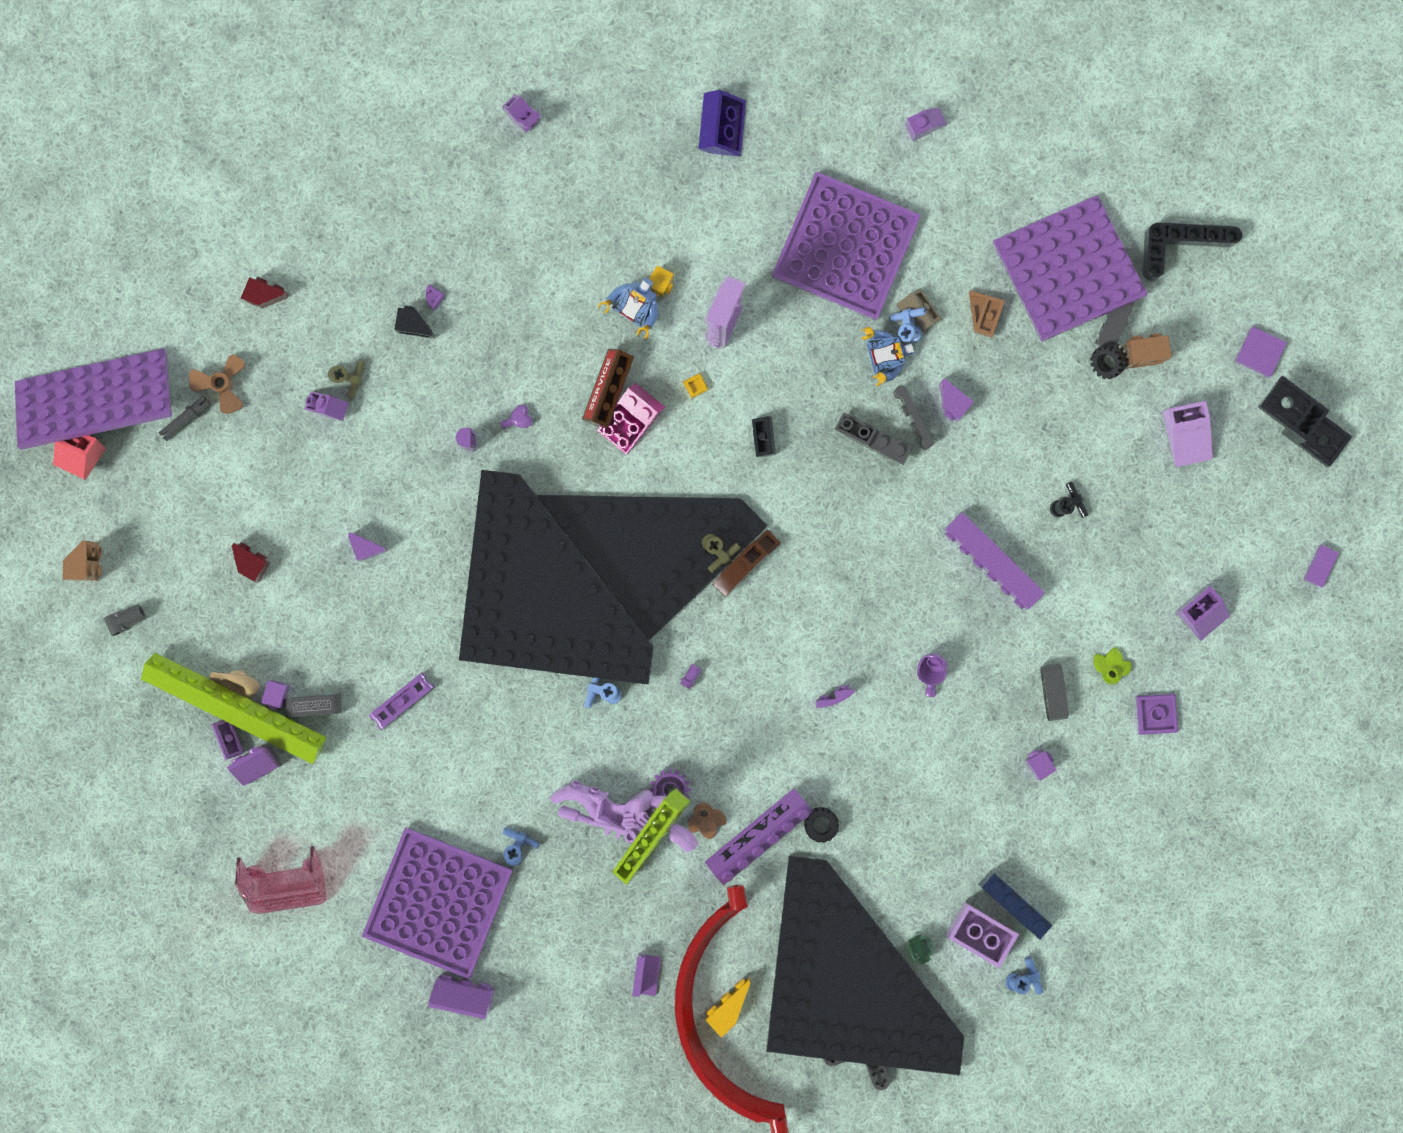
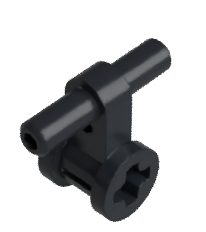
[1050,481,1088,518]

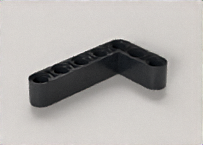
[1143,222,1243,281]

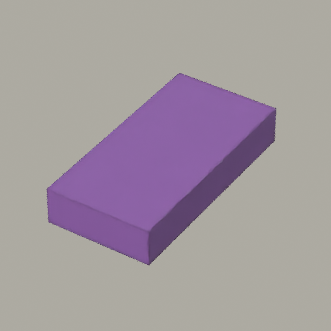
[1304,545,1339,588]

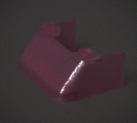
[235,846,326,914]

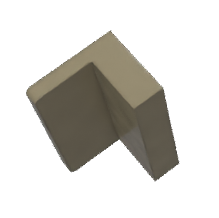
[897,288,942,333]

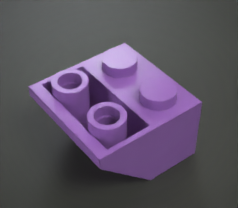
[1175,586,1230,641]
[227,745,282,786]

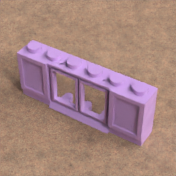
[705,276,746,349]

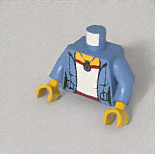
[598,278,658,340]
[861,327,914,387]

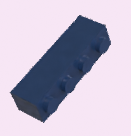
[978,871,1053,940]

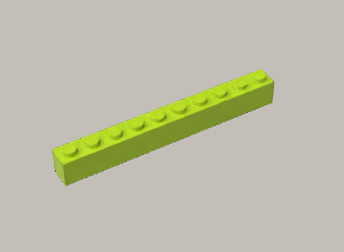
[141,652,327,764]

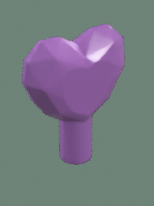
[500,404,533,429]

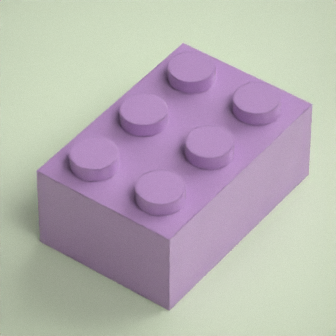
[945,901,1019,968]

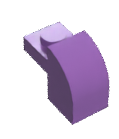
[502,94,541,132]

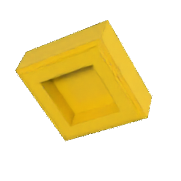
[683,373,708,399]

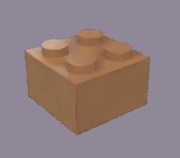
[1121,333,1172,369]

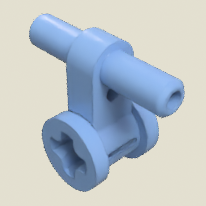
[890,307,926,343]
[584,678,622,708]

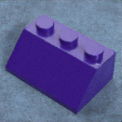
[698,90,746,156]

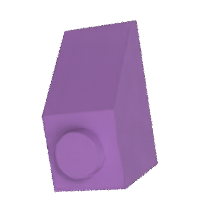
[905,108,947,141]
[939,378,974,422]

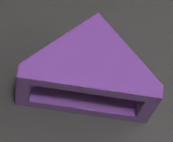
[348,532,387,562]

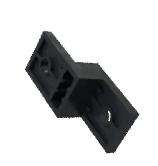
[1258,376,1353,468]

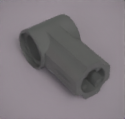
[103,605,146,636]

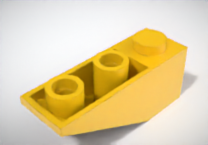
[705,977,751,1038]

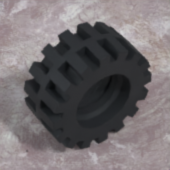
[1090,342,1128,379]
[804,807,839,843]

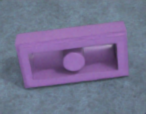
[456,428,476,451]
[211,720,244,761]

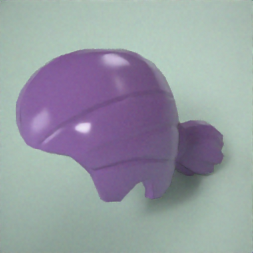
[917,653,948,697]

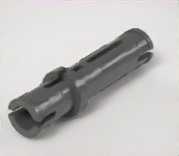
[159,395,211,441]

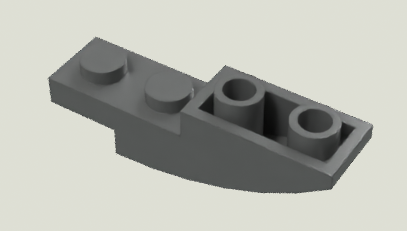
[835,412,913,466]

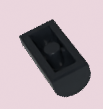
[752,416,776,457]

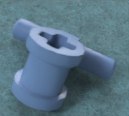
[503,827,540,866]
[1005,956,1043,995]

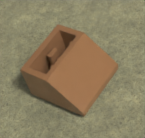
[63,541,102,581]

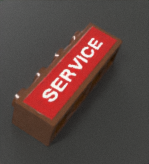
[582,349,634,428]

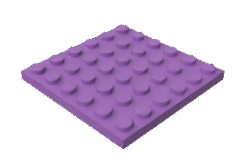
[772,171,921,321]
[993,195,1148,342]
[362,827,513,979]

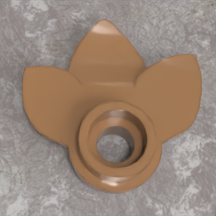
[688,803,726,839]

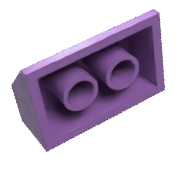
[427,974,495,1019]

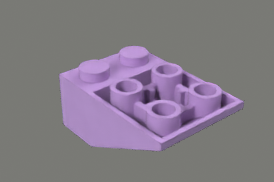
[1162,401,1213,467]

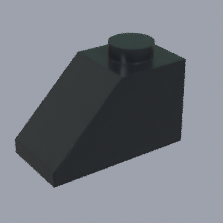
[394,306,435,339]

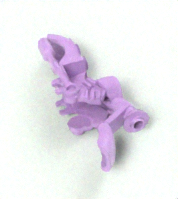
[550,781,699,852]

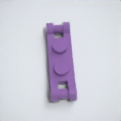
[369,672,434,730]

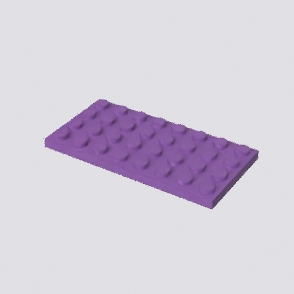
[15,348,172,450]

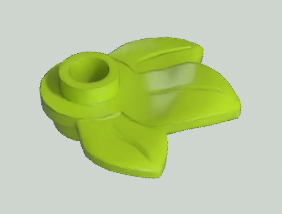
[1093,647,1132,685]

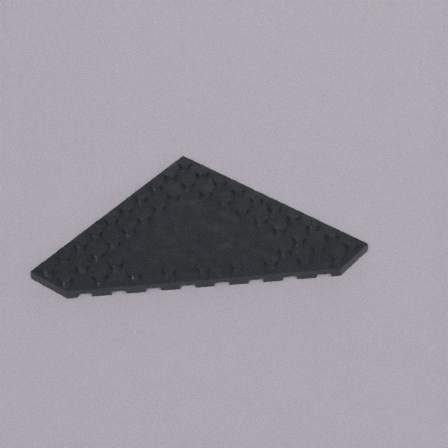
[459,470,654,685]
[537,495,768,640]
[766,856,964,1076]

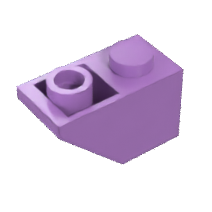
[305,391,349,421]

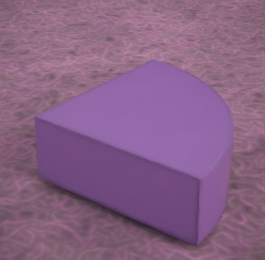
[426,284,445,311]

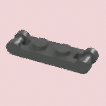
[893,385,933,450]

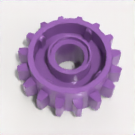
[649,768,691,799]

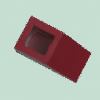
[241,277,289,309]
[231,542,270,583]

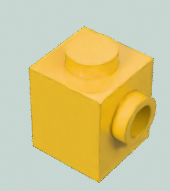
[650,266,674,298]

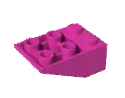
[597,383,665,455]

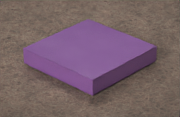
[1235,326,1287,378]
[1136,694,1178,735]

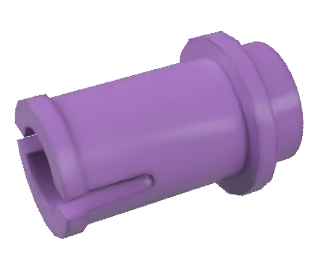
[680,664,702,689]

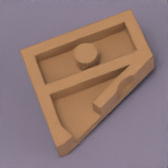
[969,290,1005,338]

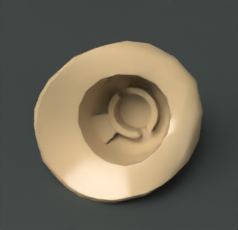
[210,670,260,699]

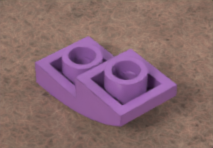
[815,685,854,708]

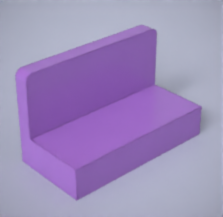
[632,954,661,997]

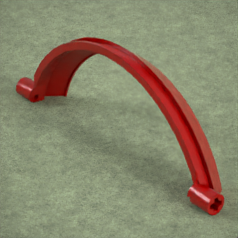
[675,884,789,1133]

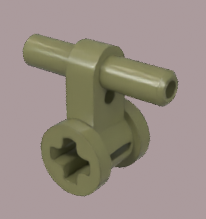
[328,361,365,399]
[702,534,741,573]

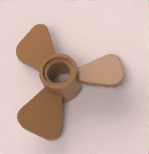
[189,354,245,414]

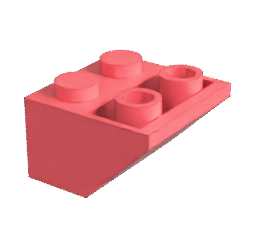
[53,435,106,480]

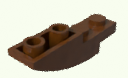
[712,529,781,598]

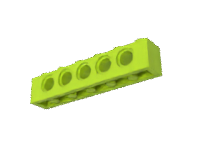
[612,788,690,885]

